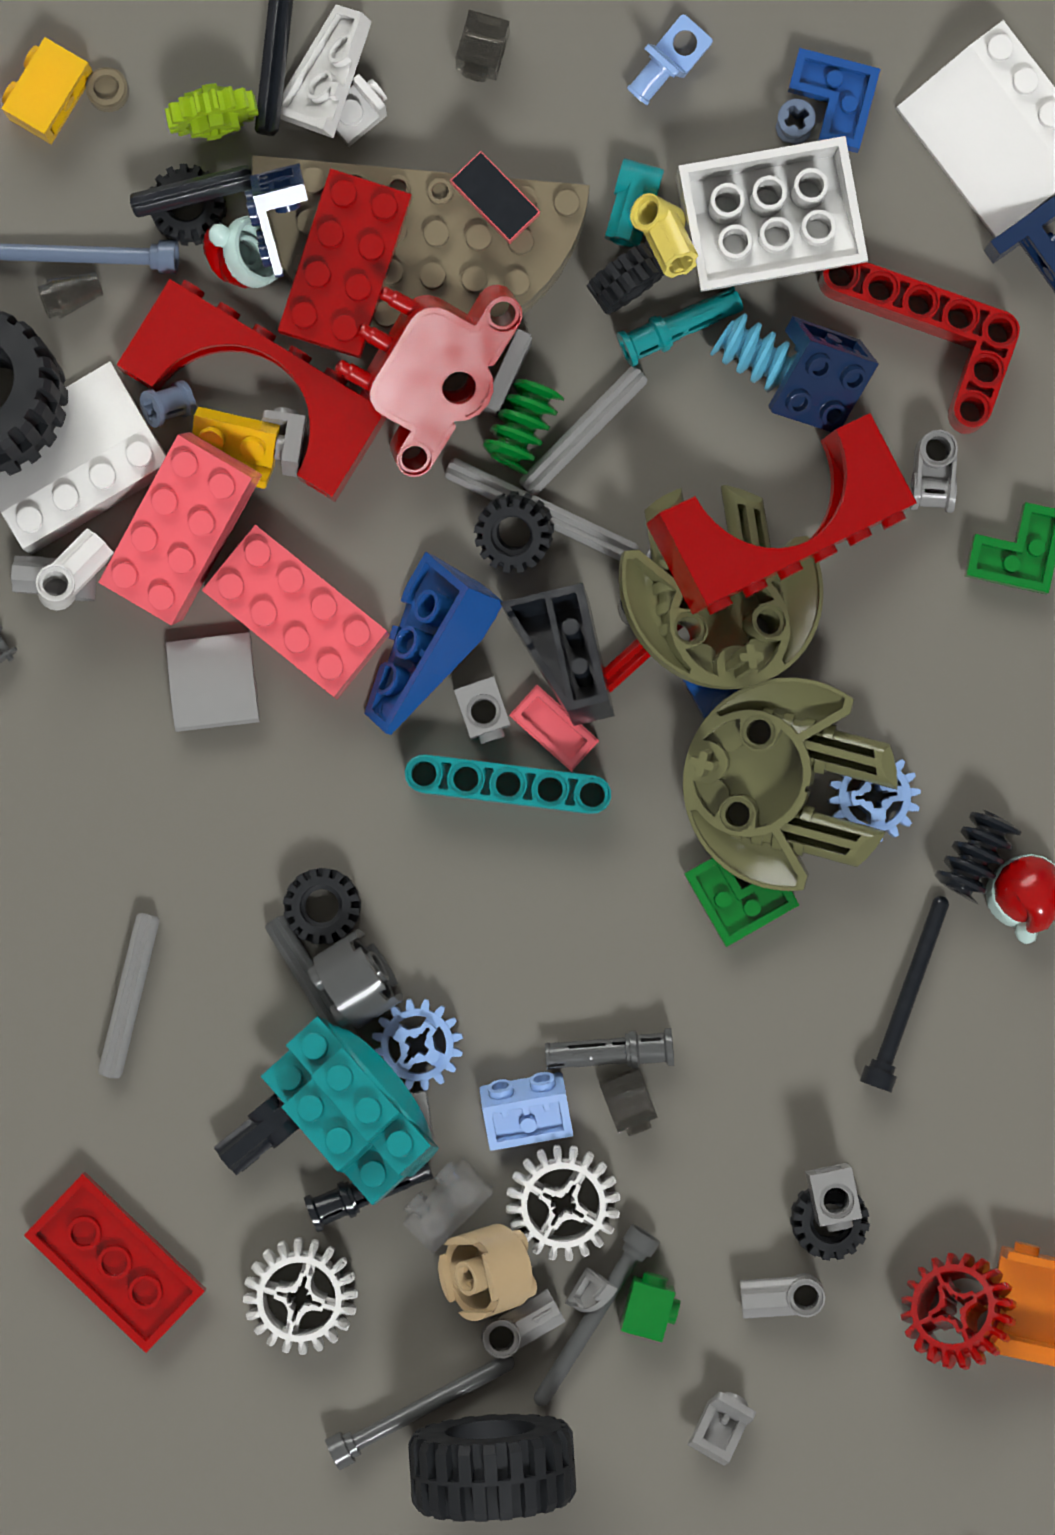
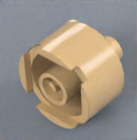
[438,1224,537,1321]

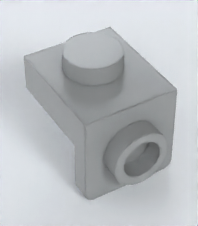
[687,1392,756,1466]

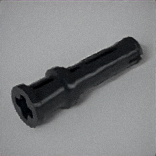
[304,1162,434,1232]

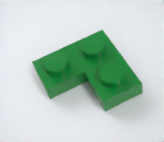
[964,502,1055,595]
[684,858,799,947]

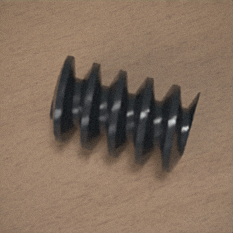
[935,810,1022,904]

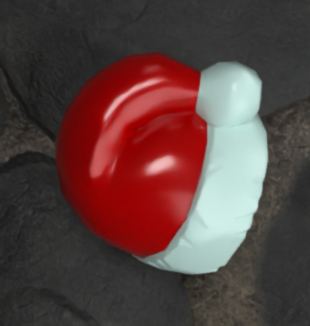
[203,215,284,289]
[986,854,1055,944]

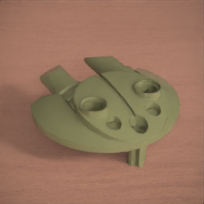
[619,485,823,689]
[683,677,898,891]

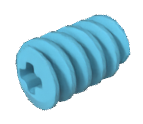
[710,313,798,392]

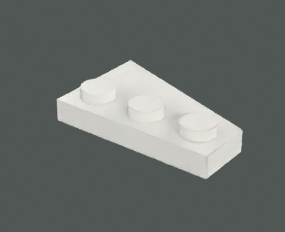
[280,5,372,138]

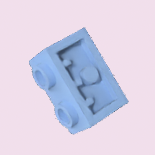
[479,1072,573,1151]

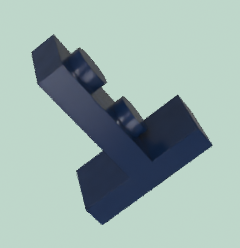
[984,196,1055,293]

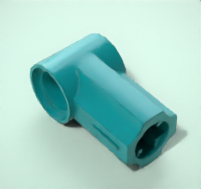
[605,158,664,248]

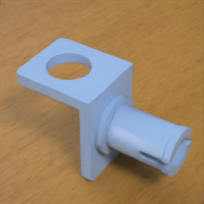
[627,14,713,105]

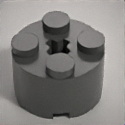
[308,929,403,1029]

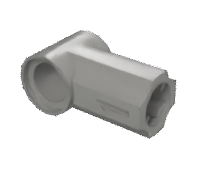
[11,556,97,601]
[740,1273,825,1319]
[481,1289,566,1359]

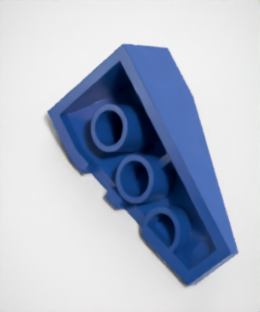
[364,552,503,735]

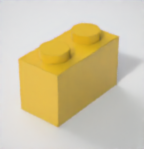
[1,37,93,145]

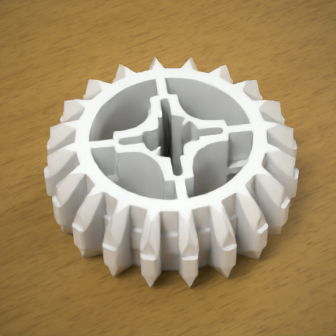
[506,1145,620,1261]
[243,1237,359,1355]

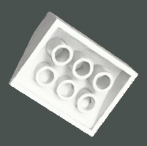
[896,20,1055,238]
[676,136,868,292]
[0,361,166,555]

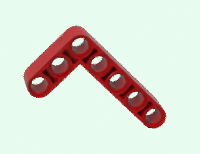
[818,262,1020,434]

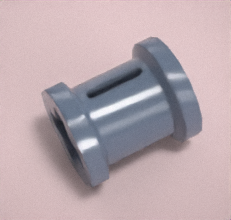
[775,99,816,145]
[140,380,196,428]

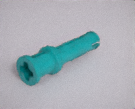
[616,286,744,367]

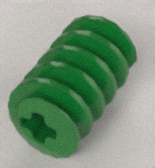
[482,379,564,475]

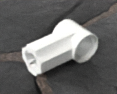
[36,528,114,611]

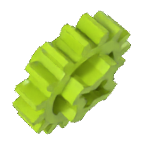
[164,83,259,141]

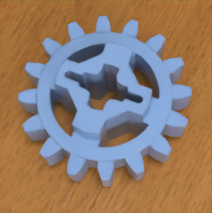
[827,759,921,842]
[372,999,463,1091]

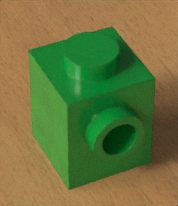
[620,1272,681,1342]

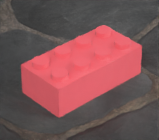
[98,432,262,626]
[202,525,389,700]

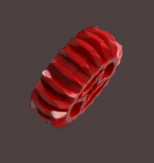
[900,1253,1017,1370]

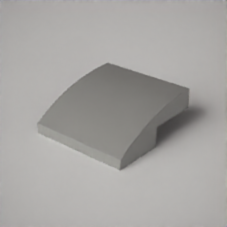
[166,632,260,732]

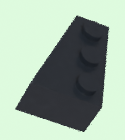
[500,583,615,726]

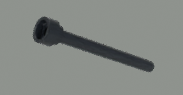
[860,896,949,1093]

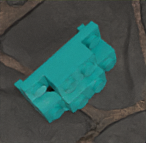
[261,1016,439,1205]

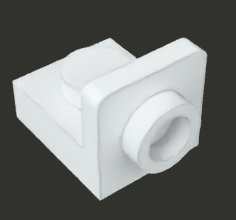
[336,73,387,147]

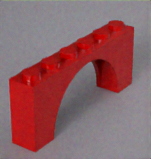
[116,279,387,502]
[646,413,917,615]

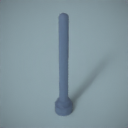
[0,240,179,274]

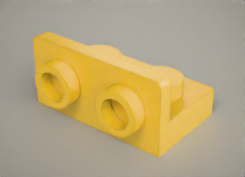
[192,406,280,489]

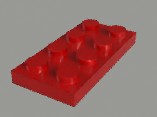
[278,168,412,359]
[24,1172,206,1353]

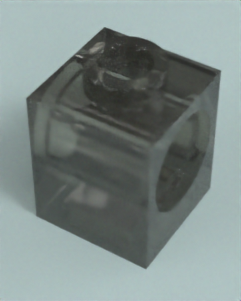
[455,10,510,82]
[599,1068,658,1136]

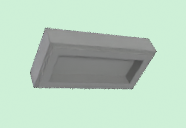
[483,329,532,417]

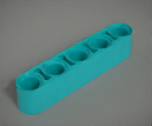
[405,755,611,814]

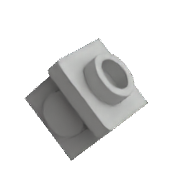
[262,407,306,477]

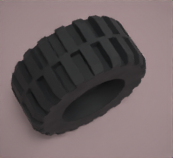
[0,311,68,476]
[408,1414,577,1522]

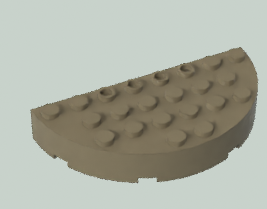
[252,155,590,334]

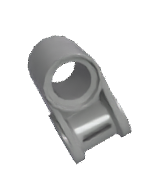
[910,429,958,513]

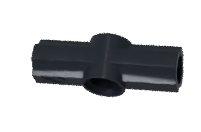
[214,1093,299,1175]

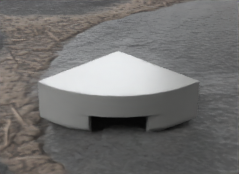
[566,1267,618,1312]

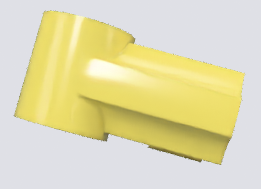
[630,193,698,278]

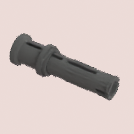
[545,1028,674,1070]

